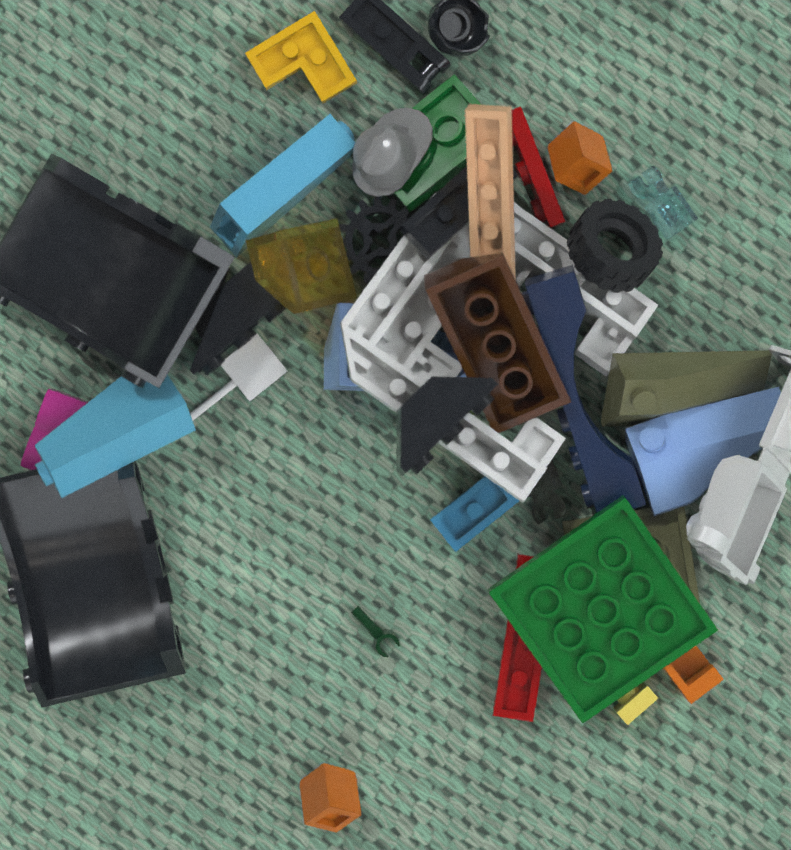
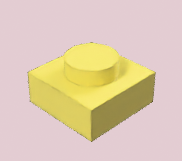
[613,682,658,725]

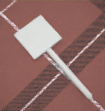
[190,333,288,420]

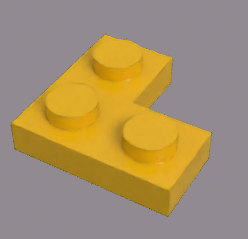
[245,11,357,104]

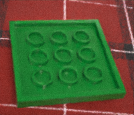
[488,495,718,724]

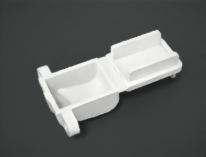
[686,345,791,585]

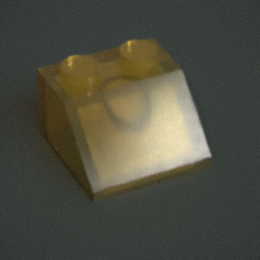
[245,218,357,314]

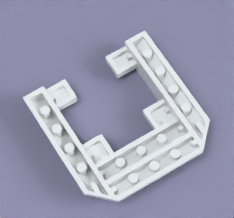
[340,193,658,503]

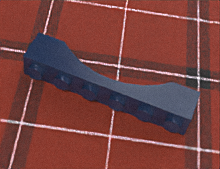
[521,265,646,513]

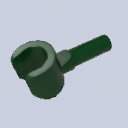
[351,606,400,657]

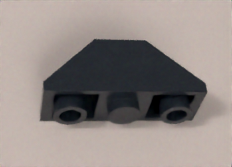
[396,376,498,476]

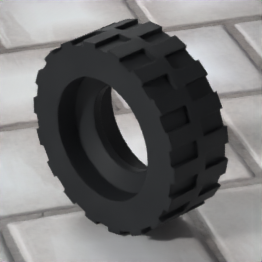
[567,199,663,293]

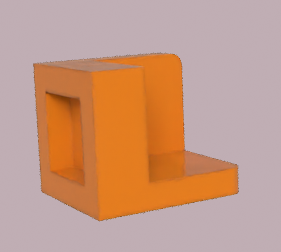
[547,121,613,195]
[663,646,724,704]
[300,763,362,833]

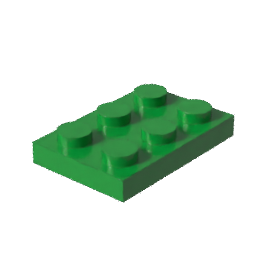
[394,74,482,212]

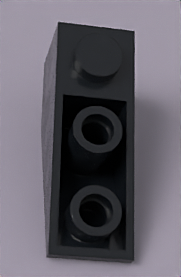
[190,257,289,376]

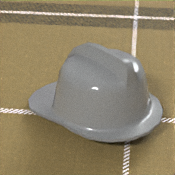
[352,108,433,197]

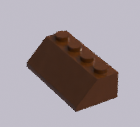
[424,253,571,433]

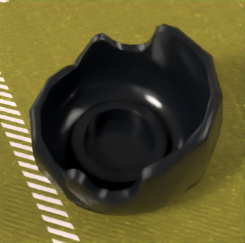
[428,0,490,57]

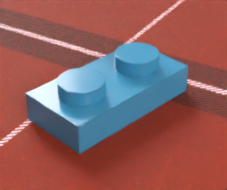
[430,476,519,552]

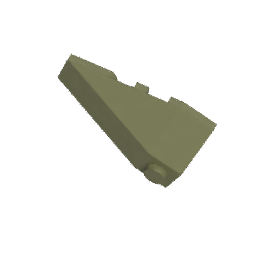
[601,350,772,427]

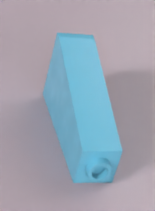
[210,114,355,257]
[35,375,196,498]

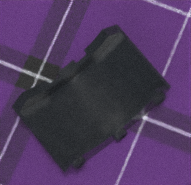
[0,153,235,388]
[0,461,186,708]

